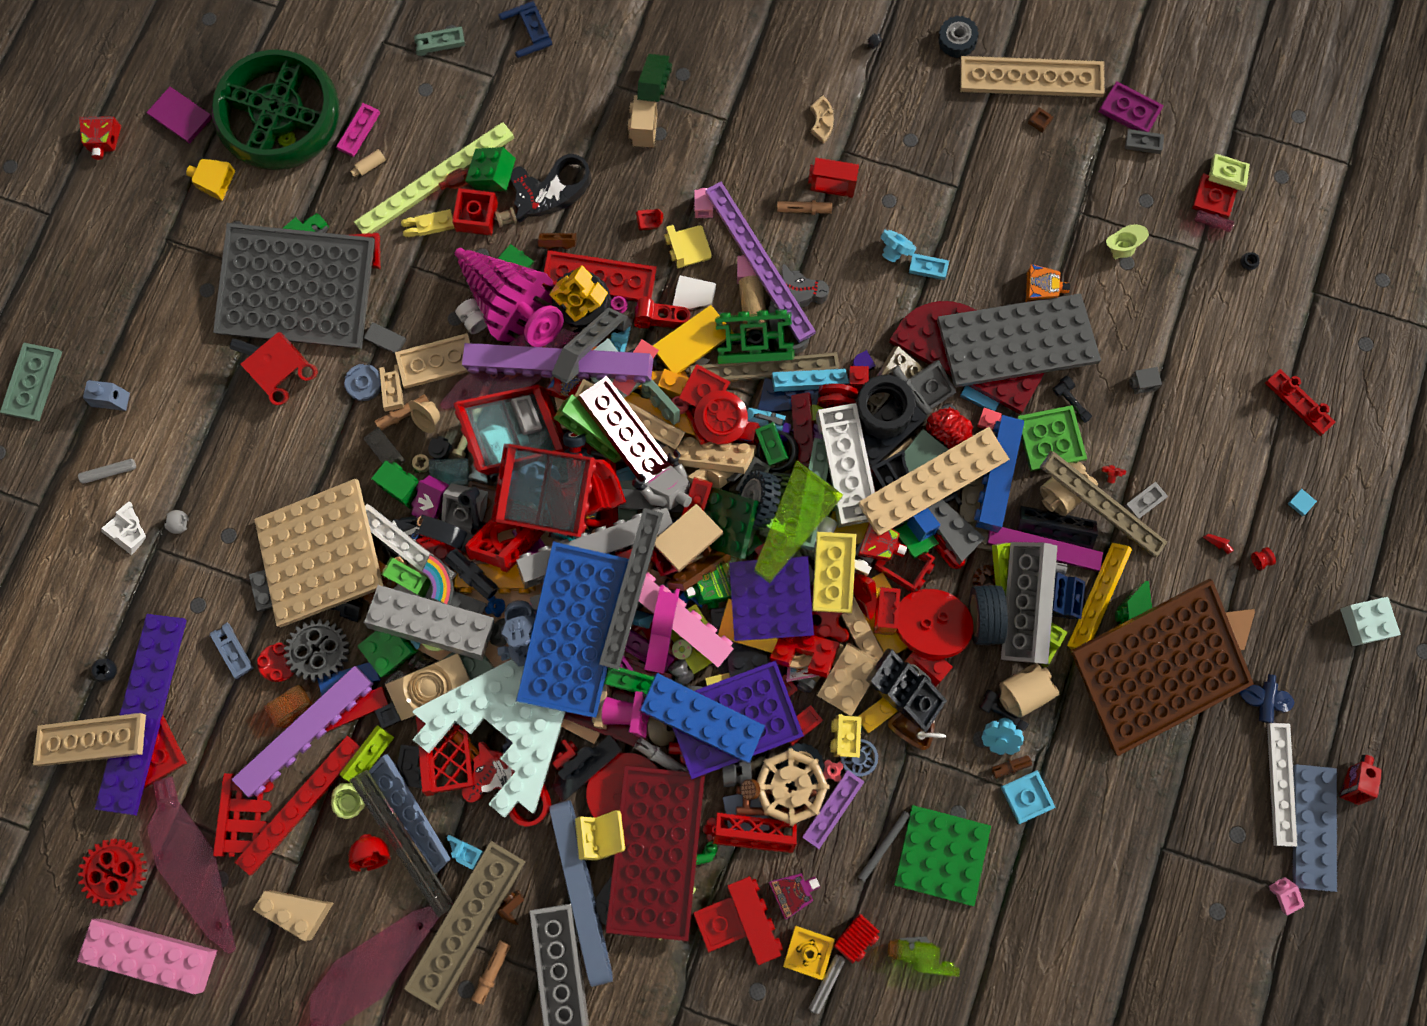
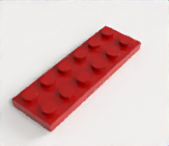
[542,250,657,301]

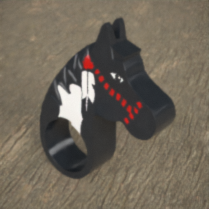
[510,154,591,223]

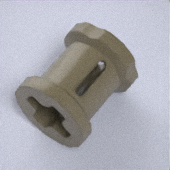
[495,207,517,228]

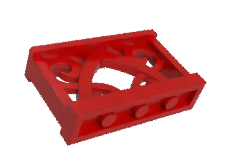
[465,499,551,573]

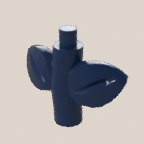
[1238,674,1294,723]

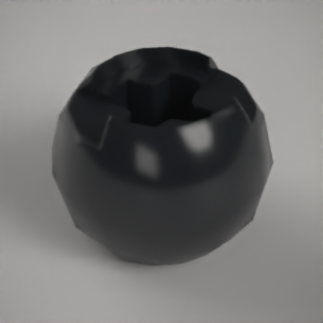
[91,658,117,683]

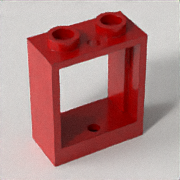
[808,158,859,198]
[873,539,935,593]
[873,587,901,635]

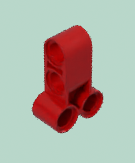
[634,298,690,329]

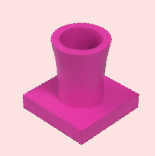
[602,691,649,738]

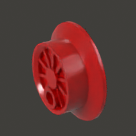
[694,391,748,444]

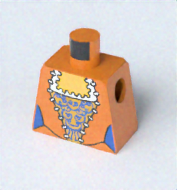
[1025,264,1070,302]

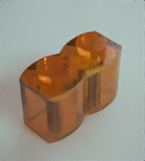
[264,685,313,728]

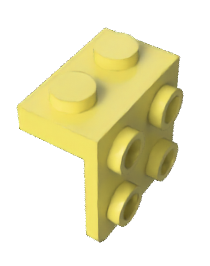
[664,225,712,268]
[575,810,625,860]

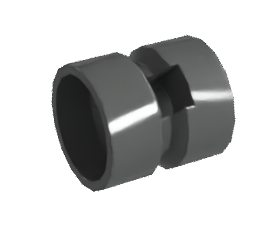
[723,760,752,787]

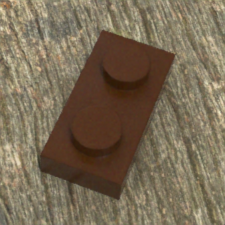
[538,233,577,249]

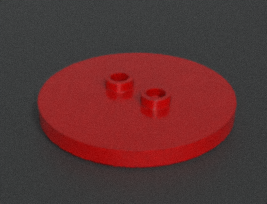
[896,589,974,659]
[586,753,658,818]

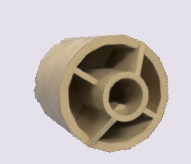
[1040,462,1098,516]
[1000,663,1059,718]

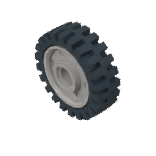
[738,470,781,530]

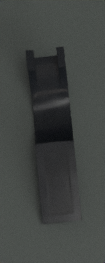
[414,515,499,555]

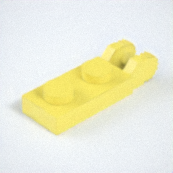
[401,209,455,237]

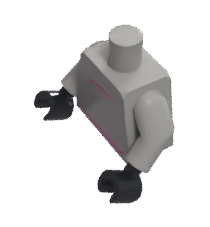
[632,450,692,510]

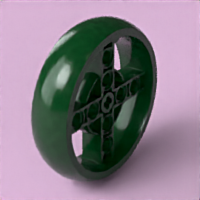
[212,50,340,170]

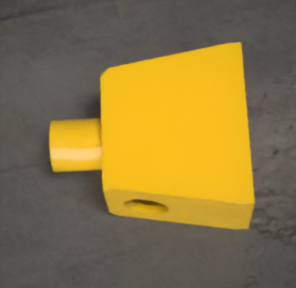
[186,159,235,201]

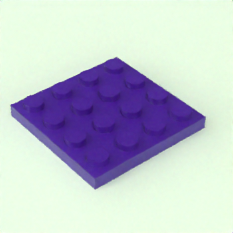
[729,556,814,641]

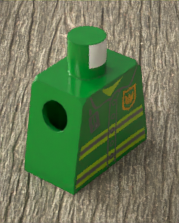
[683,563,732,605]

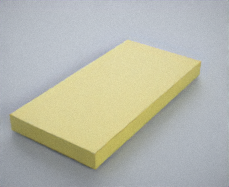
[812,532,856,613]

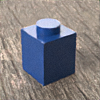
[907,508,941,542]

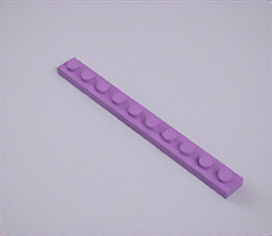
[705,182,816,343]

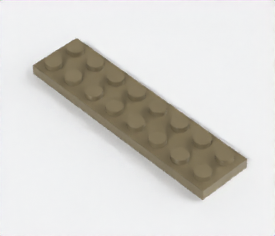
[404,841,526,1010]

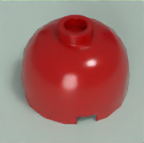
[348,834,391,872]

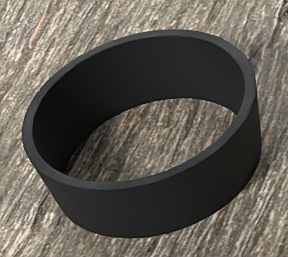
[757,431,799,473]

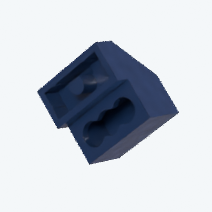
[1052,572,1085,619]

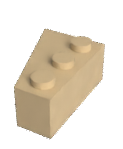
[253,890,333,941]

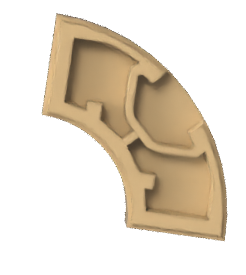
[810,95,834,144]

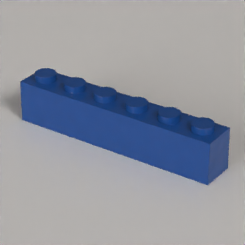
[974,415,1024,533]

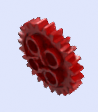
[78,839,147,907]

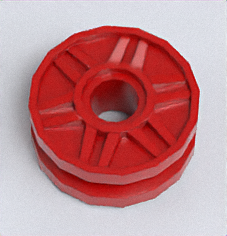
[817,383,858,409]

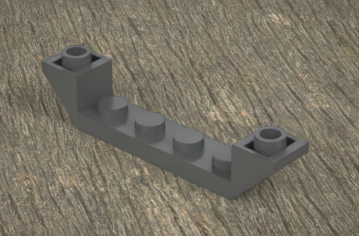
[552,307,634,383]

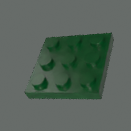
[704,487,759,559]

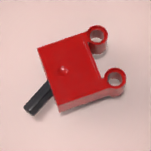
[230,332,318,405]

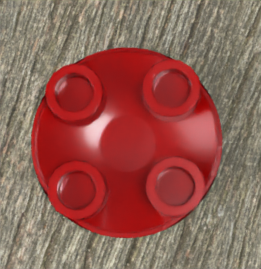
[257,643,294,682]

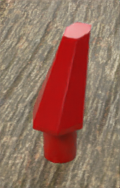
[1203,534,1234,555]

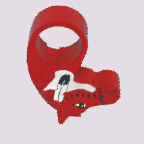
[462,742,551,826]

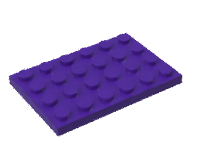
[672,661,804,779]

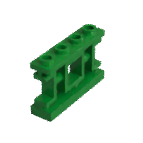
[715,309,795,364]

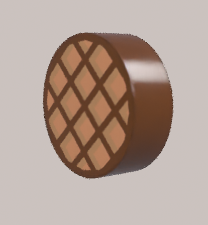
[741,779,760,800]

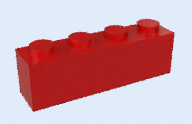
[727,876,783,965]

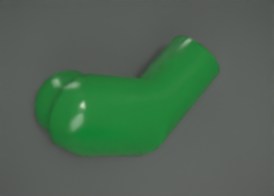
[696,841,718,865]

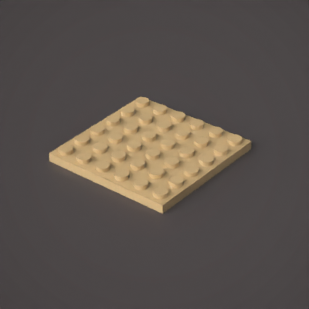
[254,479,383,627]

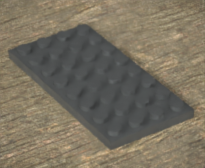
[937,293,1101,388]

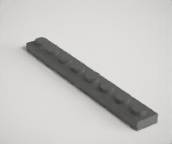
[599,508,663,670]

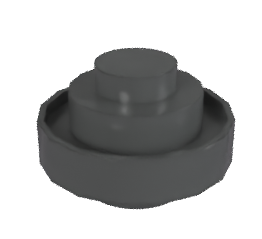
[490,618,507,647]

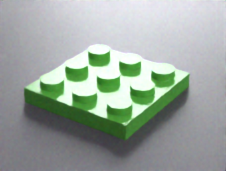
[1016,405,1087,472]

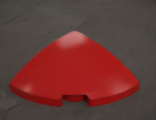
[853,573,877,620]

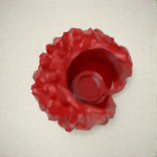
[926,407,973,449]

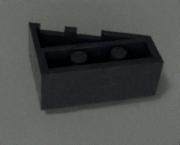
[870,450,909,491]

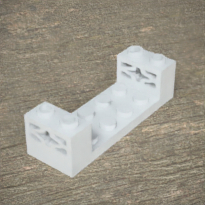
[816,403,875,528]

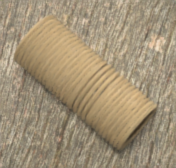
[739,276,767,336]

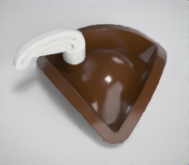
[888,712,946,750]

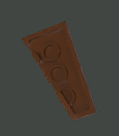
[667,549,731,591]

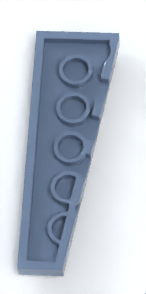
[361,754,451,873]

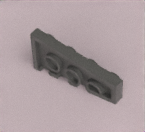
[928,500,985,565]

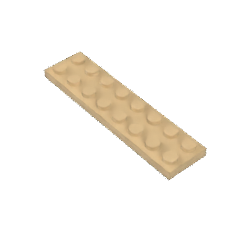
[960,56,1105,97]
[858,427,1010,536]

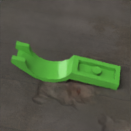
[381,557,431,598]

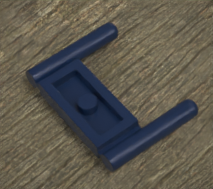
[499,1,553,58]

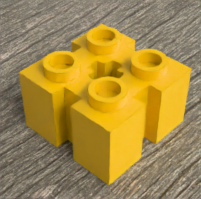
[549,265,608,322]

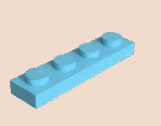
[771,369,849,392]

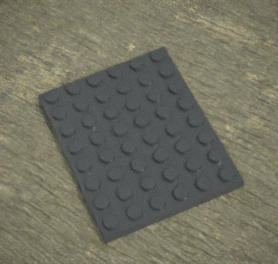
[213,223,375,349]

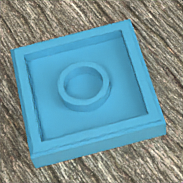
[1001,770,1056,824]

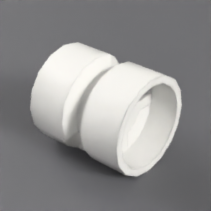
[455,298,487,334]

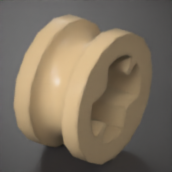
[412,454,431,473]

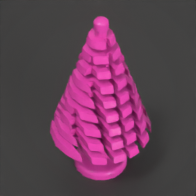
[455,248,564,347]

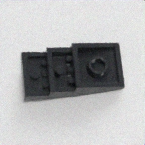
[866,648,947,732]

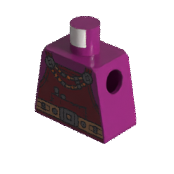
[769,873,820,919]

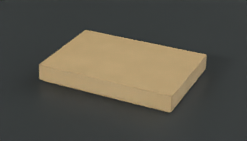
[655,504,723,572]

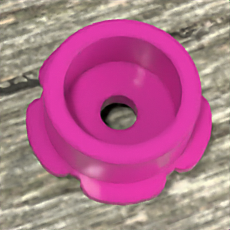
[610,296,628,313]

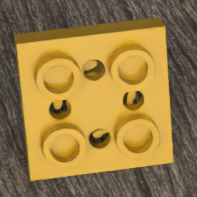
[783,926,835,980]

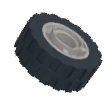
[938,16,979,58]

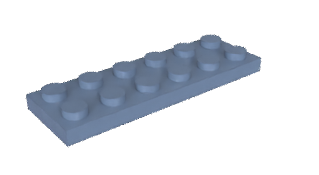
[1293,764,1337,892]

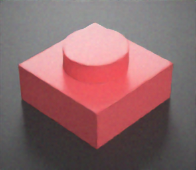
[977,408,1002,433]

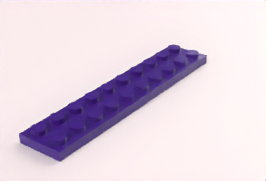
[95,614,187,816]

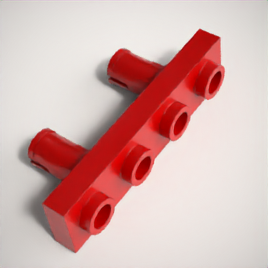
[1265,369,1336,436]

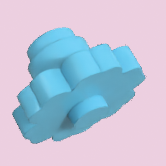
[880,230,916,262]
[982,718,1024,755]

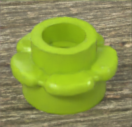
[278,132,296,147]

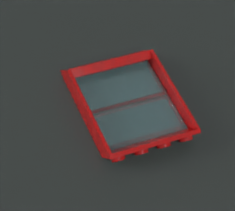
[453,385,569,475]
[491,443,596,537]

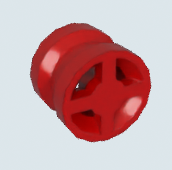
[1251,547,1276,571]

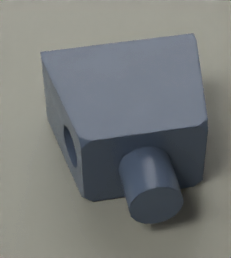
[83,380,130,411]

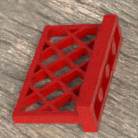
[416,716,473,796]

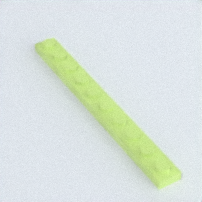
[354,122,514,234]

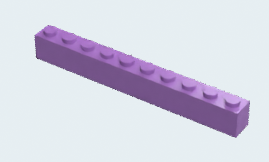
[462,343,653,383]

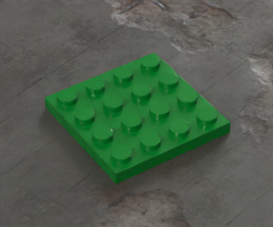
[894,805,991,906]

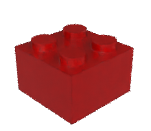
[452,188,498,236]

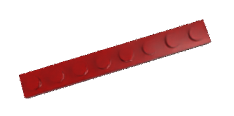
[235,736,361,876]

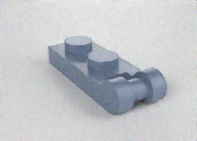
[210,623,254,679]

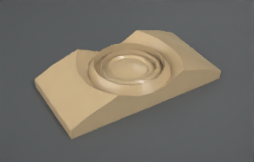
[385,653,470,721]

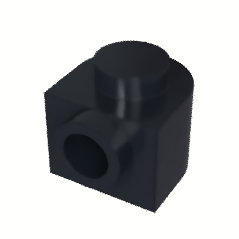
[428,436,452,462]

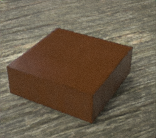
[1028,107,1054,133]

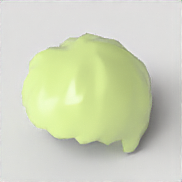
[331,782,366,819]

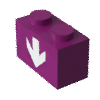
[412,475,449,519]

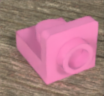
[1269,878,1304,915]

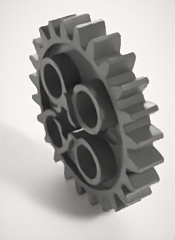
[284,619,350,683]

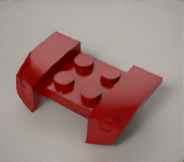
[541,459,626,529]

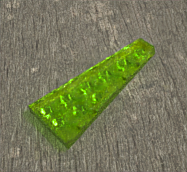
[754,461,843,583]

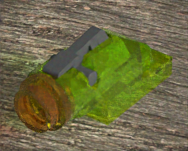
[888,936,960,977]

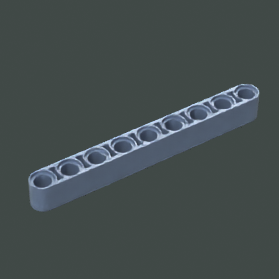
[550,800,613,987]

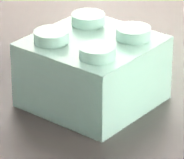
[1341,597,1401,647]

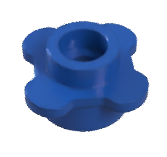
[485,596,505,617]

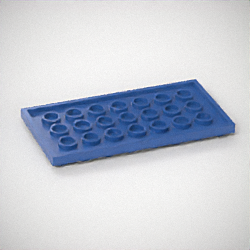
[516,542,629,718]

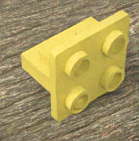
[830,714,861,758]

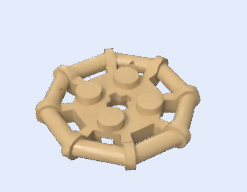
[757,748,829,826]

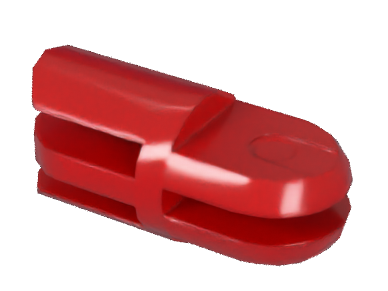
[934,533,965,569]

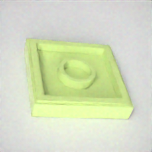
[1209,154,1250,191]

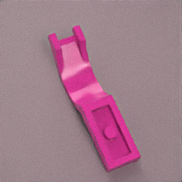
[644,585,680,674]

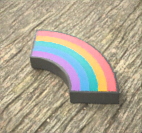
[421,554,453,605]

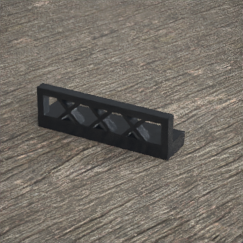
[1016,506,1098,549]

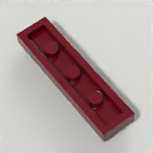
[791,392,815,470]

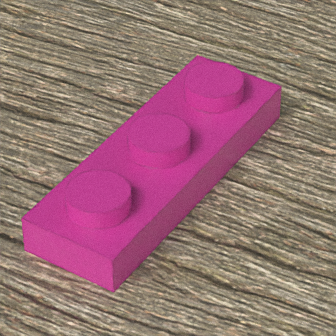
[337,103,380,157]

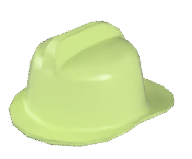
[1106,224,1149,259]

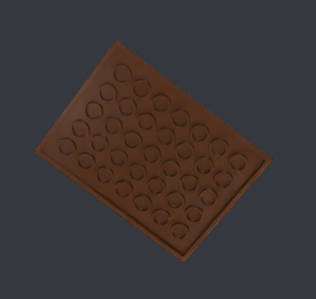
[1070,579,1254,756]

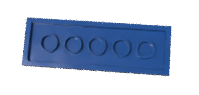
[639,673,765,763]

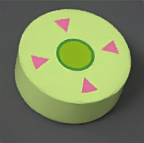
[672,639,692,659]

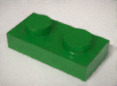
[755,422,788,466]

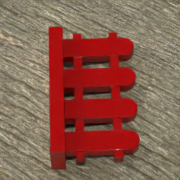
[213,773,274,857]

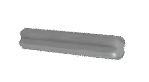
[78,459,136,484]
[809,954,845,1014]

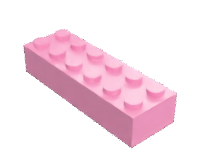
[639,572,734,667]
[77,919,217,994]

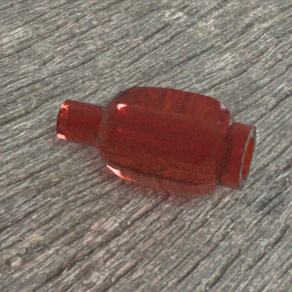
[438,168,468,190]

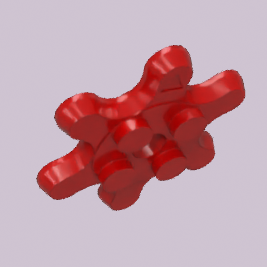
[811,584,849,643]

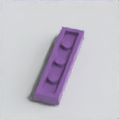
[802,770,864,849]

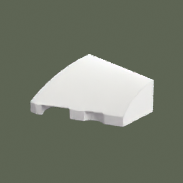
[673,276,716,311]
[101,502,146,555]

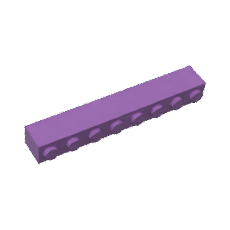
[232,666,373,797]

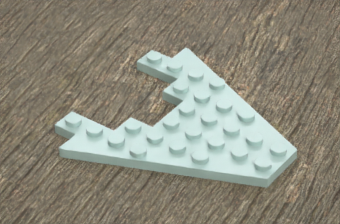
[413,659,565,817]

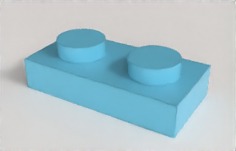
[909,254,949,280]

